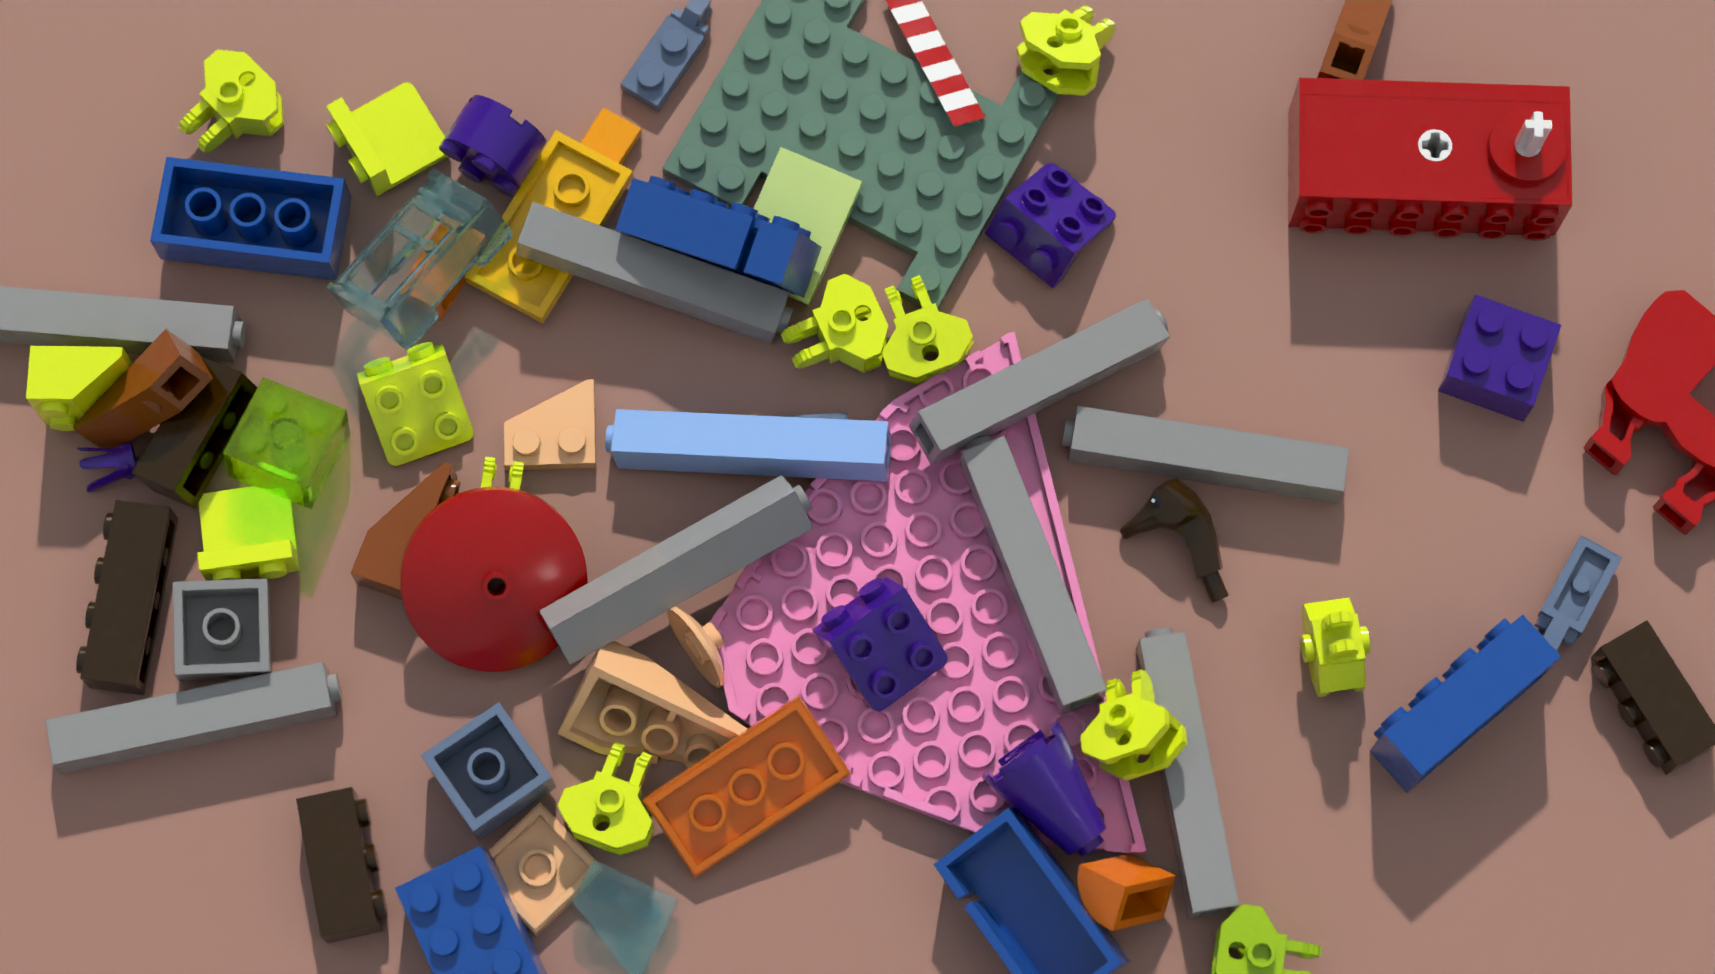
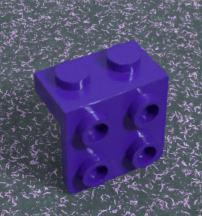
[985,163,1116,288]
[812,576,948,712]

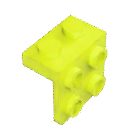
[326,82,448,196]
[357,342,474,466]
[197,482,300,581]

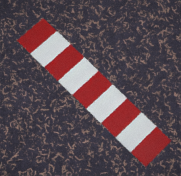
[885,0,986,127]

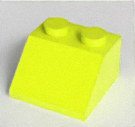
[26,346,133,431]

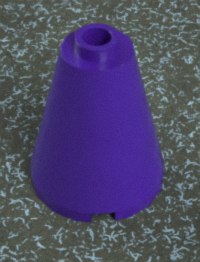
[982,721,1106,857]

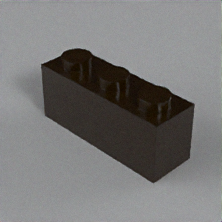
[132,356,262,509]
[1591,620,1715,775]
[296,787,388,943]

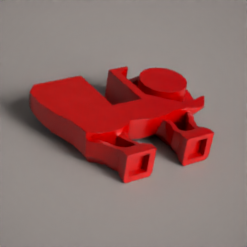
[1583,290,1715,535]

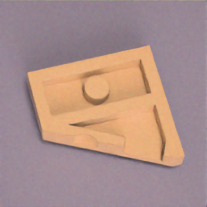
[504,379,597,471]

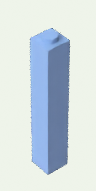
[605,409,892,482]

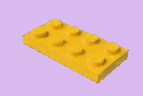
[464,130,634,324]

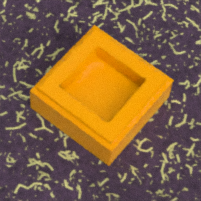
[580,107,642,165]

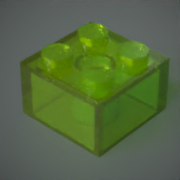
[223,377,350,509]

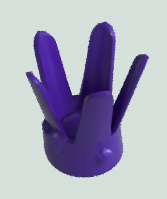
[77,442,139,492]

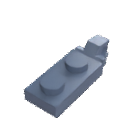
[620,0,712,111]
[1534,535,1622,651]

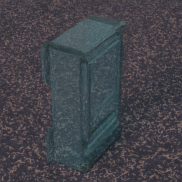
[326,169,513,349]

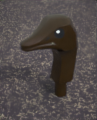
[1120,478,1229,603]

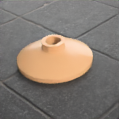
[667,607,725,688]

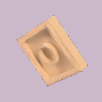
[488,802,605,936]

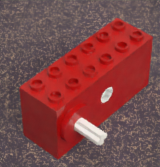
[1288,77,1572,241]

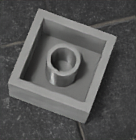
[173,579,272,681]

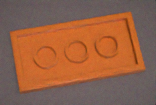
[642,695,851,878]

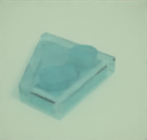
[573,859,678,974]

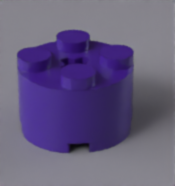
[439,95,547,197]

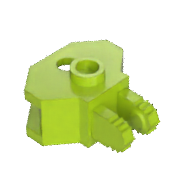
[1211,904,1322,974]

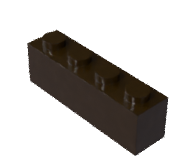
[76,500,178,695]

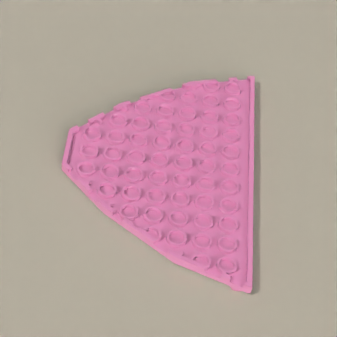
[710,332,1147,856]

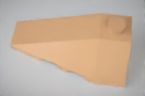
[557,641,747,768]

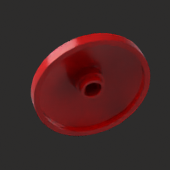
[400,486,587,672]

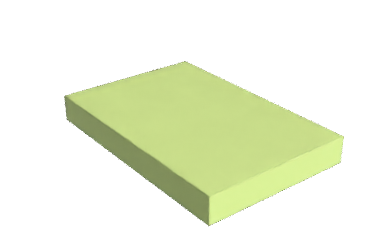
[753,147,864,306]

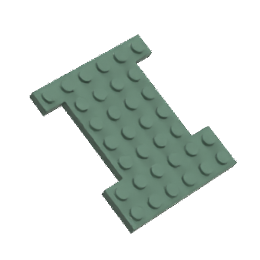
[662,0,1061,311]

